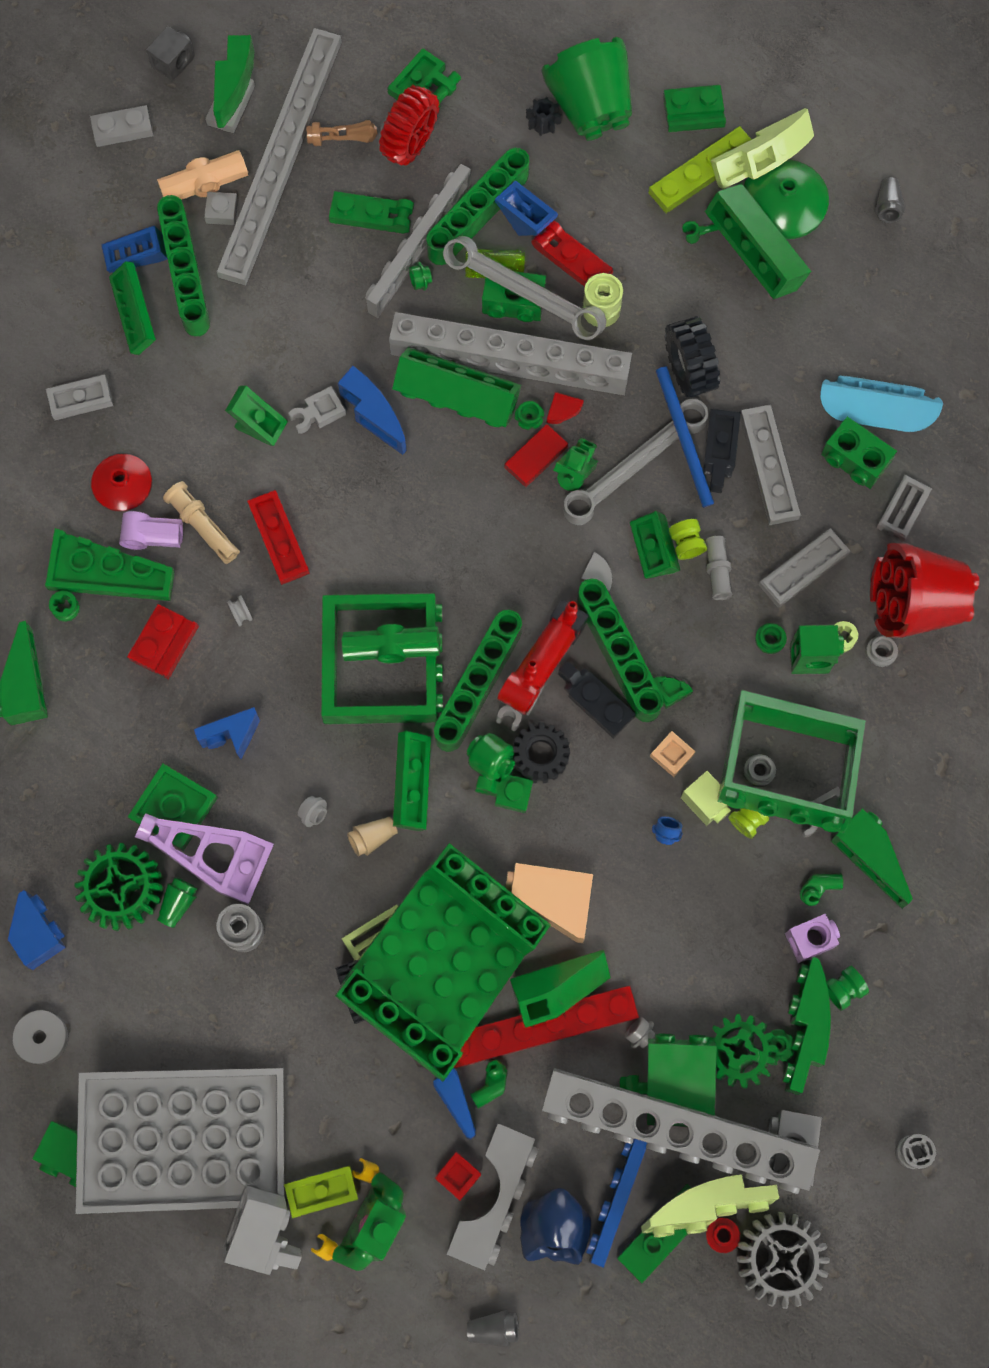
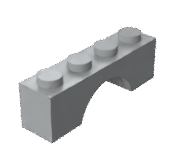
[447,1124,539,1271]

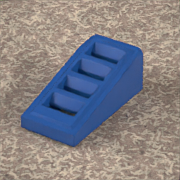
[101,225,167,273]
[433,1067,476,1140]

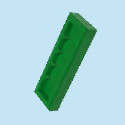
[109,261,156,355]
[617,1184,691,1284]

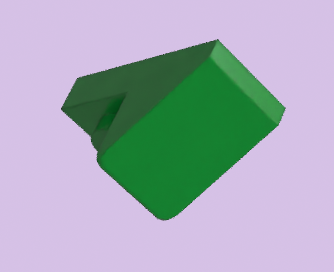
[225,386,288,446]

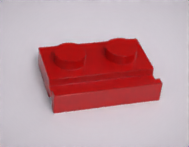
[127,604,199,680]

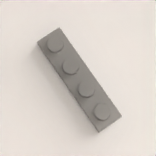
[740,404,801,525]

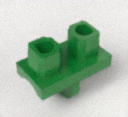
[553,438,598,491]

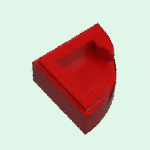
[546,392,584,424]

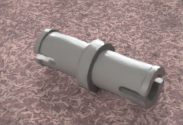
[705,536,732,600]

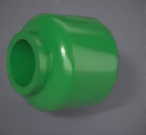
[467,733,515,780]

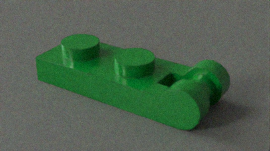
[329,191,414,234]

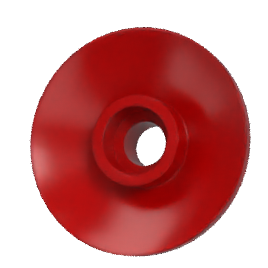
[91,454,152,512]

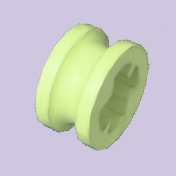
[835,621,858,652]

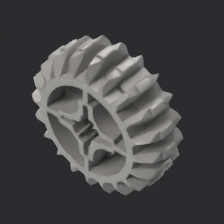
[736,1212,830,1309]

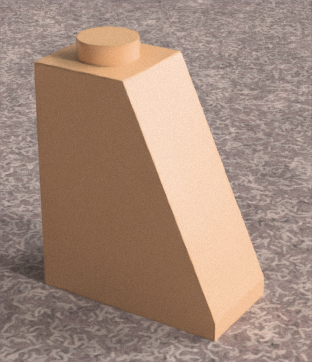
[506,863,593,943]

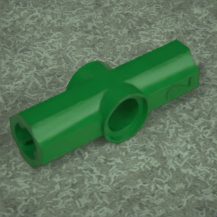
[342,624,440,664]

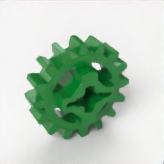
[709,1014,779,1089]

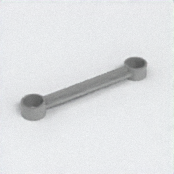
[443,236,606,340]
[563,399,708,525]

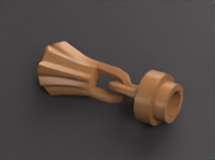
[306,120,378,146]

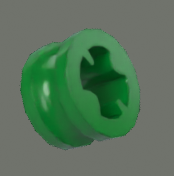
[49,591,80,622]

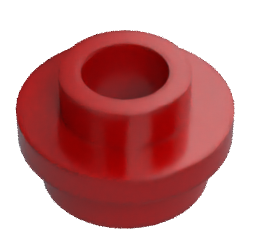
[706,1218,740,1253]

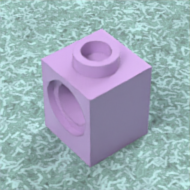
[785,914,840,963]

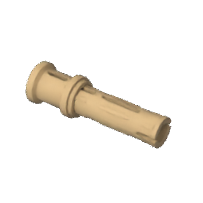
[163,481,240,564]

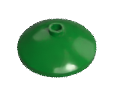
[744,159,829,239]

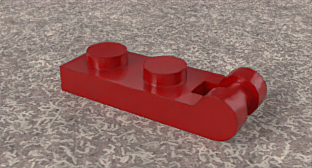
[531,220,613,287]

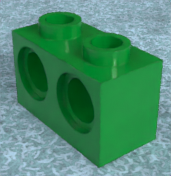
[821,416,897,489]

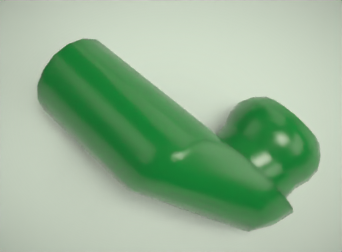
[800,873,843,906]
[470,1060,508,1109]

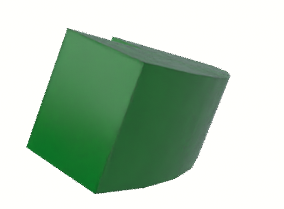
[213,35,255,128]

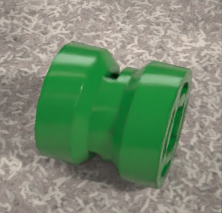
[826,966,869,1011]

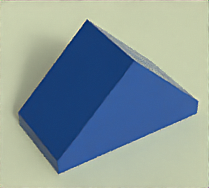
[495,180,558,236]

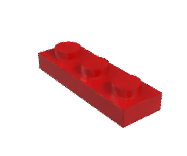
[247,490,310,585]

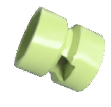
[583,273,623,327]

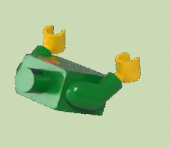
[311,1158,406,1271]

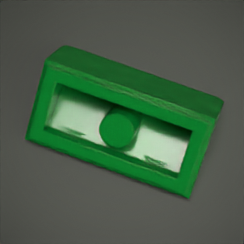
[630,511,680,579]

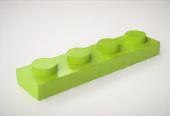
[648,126,752,214]

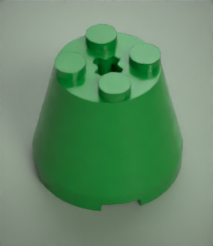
[541,37,632,141]

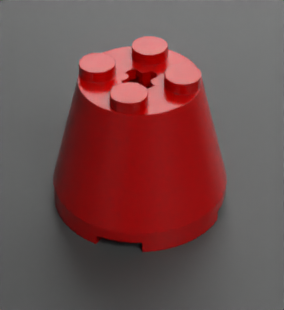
[870,543,979,638]

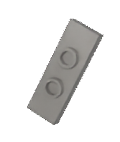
[759,528,850,608]

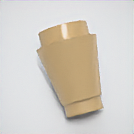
[347,816,398,856]

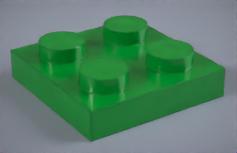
[128,763,218,851]

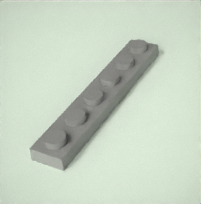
[365,164,471,318]

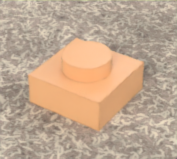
[650,731,696,777]

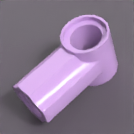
[119,511,183,550]

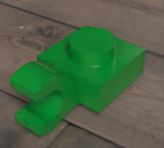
[475,775,533,813]

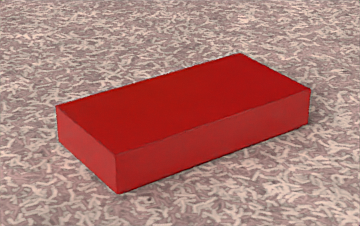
[504,424,568,487]

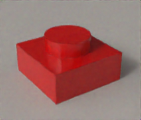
[435,1152,482,1201]

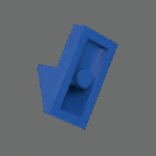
[194,707,260,759]

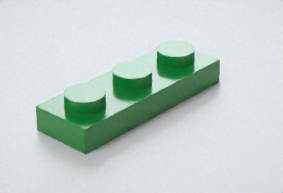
[393,731,431,831]

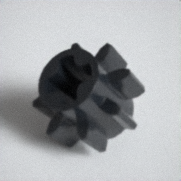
[526,97,562,136]

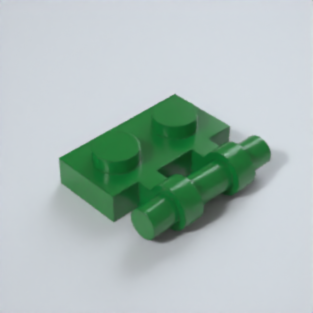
[387,48,461,108]

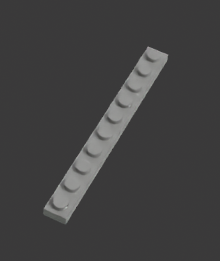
[217,28,342,286]

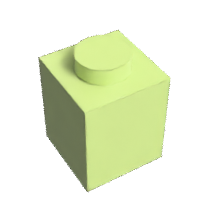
[681,771,731,826]

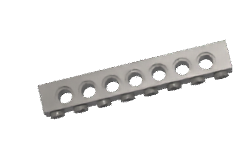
[389,312,632,396]
[542,1068,820,1194]

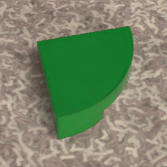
[653,676,693,709]

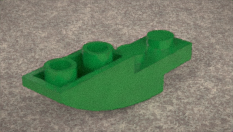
[782,957,831,1095]

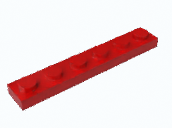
[453,986,639,1069]

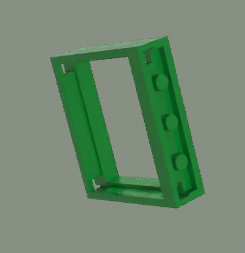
[321,593,443,724]
[717,690,866,833]

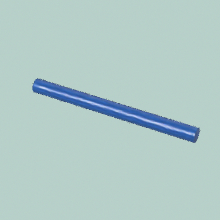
[656,366,714,508]

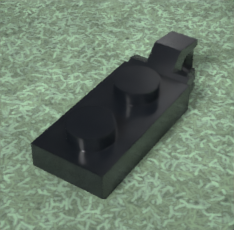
[703,409,741,493]
[558,661,636,739]

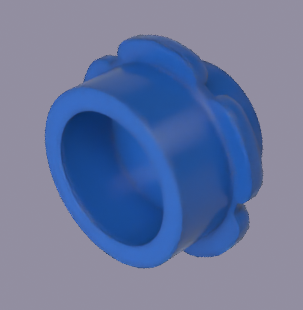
[652,816,683,845]

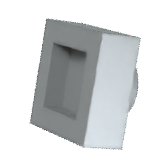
[204,192,238,225]

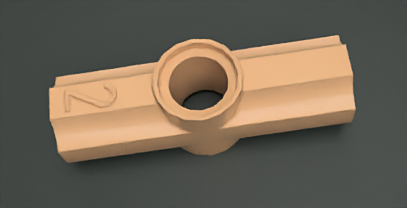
[157,150,249,200]

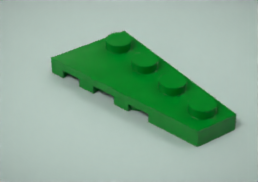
[45,528,174,601]

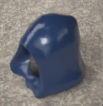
[520,1188,591,1265]

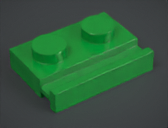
[663,85,726,132]

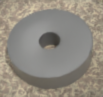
[13,1010,68,1065]

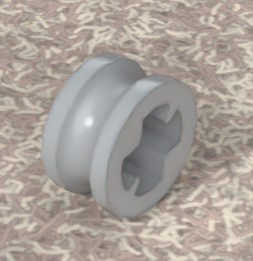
[227,595,253,626]

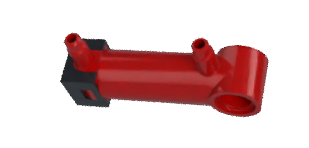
[497,600,589,715]

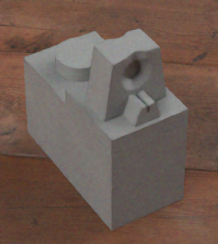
[222,1185,302,1275]

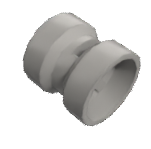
[895,1134,936,1170]

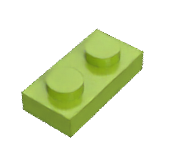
[284,1166,359,1218]

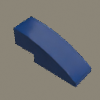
[338,366,407,455]

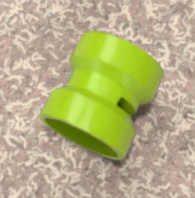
[669,519,707,560]

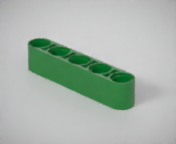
[426,148,529,265]
[157,195,210,337]
[577,578,663,722]
[434,609,522,752]

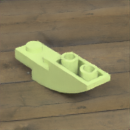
[711,108,814,189]
[641,1174,779,1237]

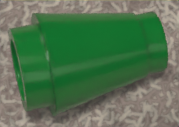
[157,877,198,928]

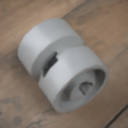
[216,904,264,953]

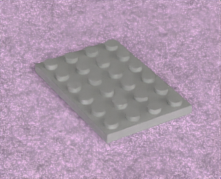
[76,1068,284,1214]

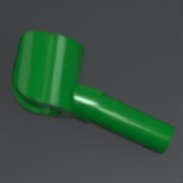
[682,221,718,244]

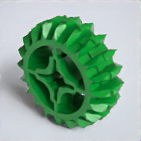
[74,843,164,931]

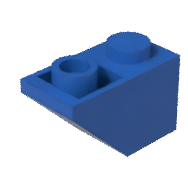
[8,890,66,970]

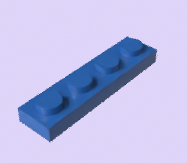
[586,1139,647,1268]

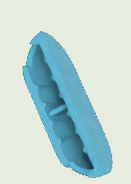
[821,376,943,432]

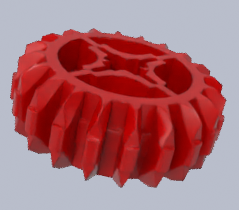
[379,85,439,166]

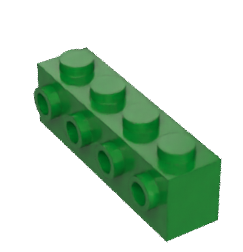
[705,184,812,300]
[392,347,521,427]

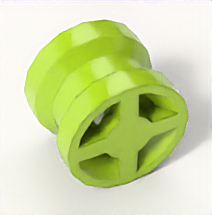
[728,808,769,839]

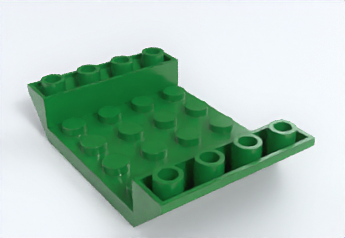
[335,843,551,1082]

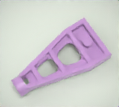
[135,813,274,905]

